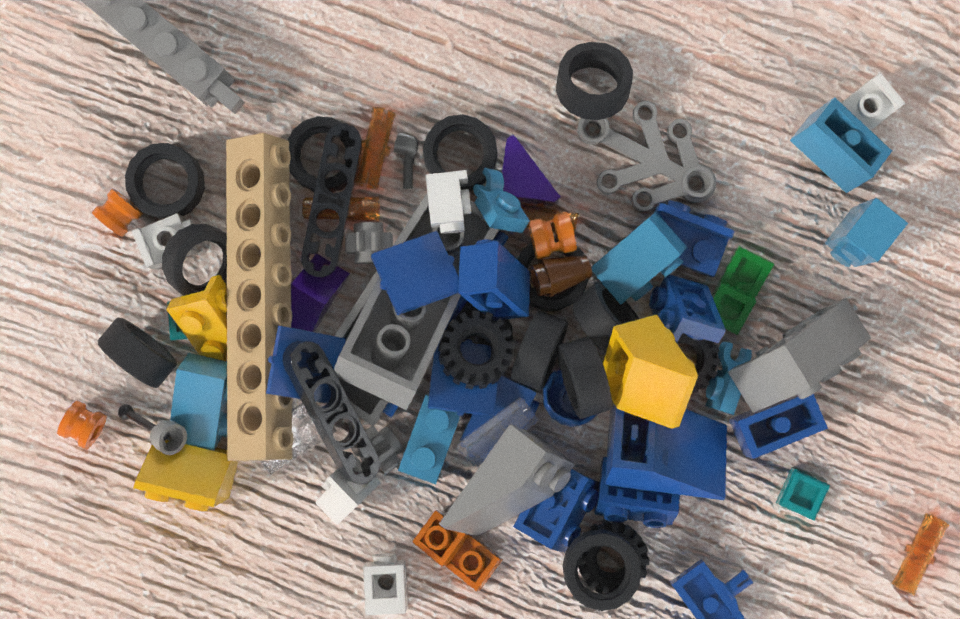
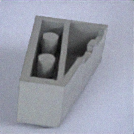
[728,298,871,413]

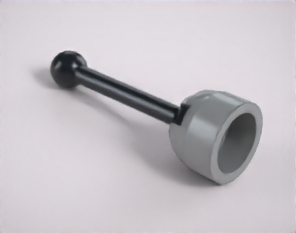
[118,404,187,455]

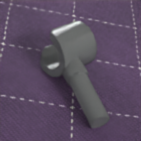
[393,133,419,189]

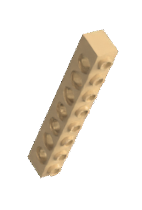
[226,133,294,461]

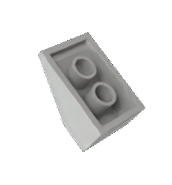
[334,276,461,410]
[439,424,575,536]

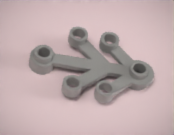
[577,101,716,212]

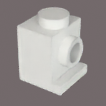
[842,73,905,130]
[425,170,471,234]
[131,213,199,270]
[315,454,381,525]
[363,553,408,616]

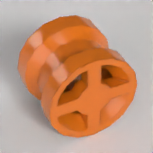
[92,188,143,237]
[57,400,107,450]

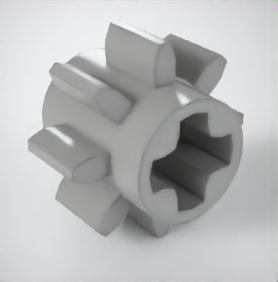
[345,222,393,264]
[359,425,404,475]

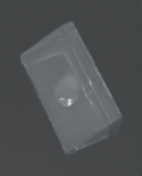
[457,397,538,467]

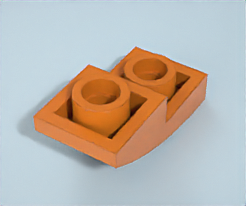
[412,510,503,591]

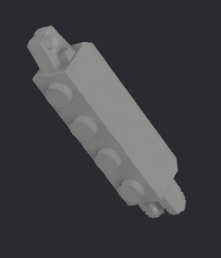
[81,0,245,114]

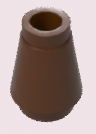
[530,255,592,298]

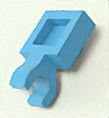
[473,168,530,233]
[705,341,752,415]

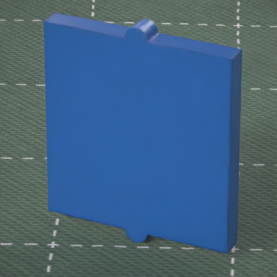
[371,231,459,316]
[266,326,346,404]
[427,339,498,416]

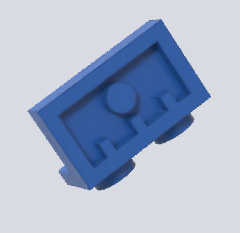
[653,200,735,278]
[649,274,726,343]
[594,457,680,528]
[513,469,599,553]

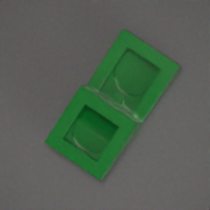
[712,245,774,335]

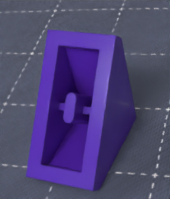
[502,134,561,206]
[291,254,350,332]

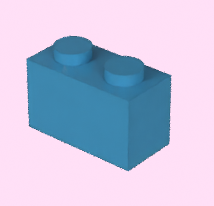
[790,97,892,193]
[825,198,908,267]
[592,212,687,304]
[168,353,227,450]
[398,394,460,485]

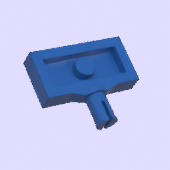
[670,559,754,619]

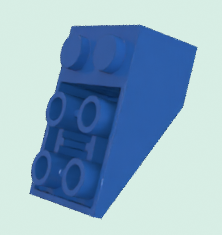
[605,403,727,500]

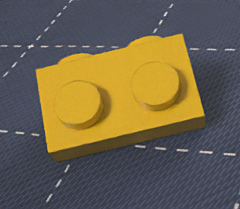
[166,275,227,361]

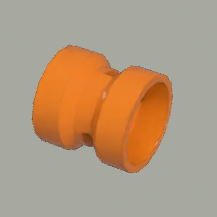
[528,212,577,260]

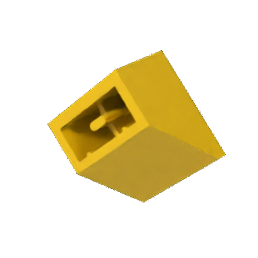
[603,314,698,429]
[133,439,238,511]

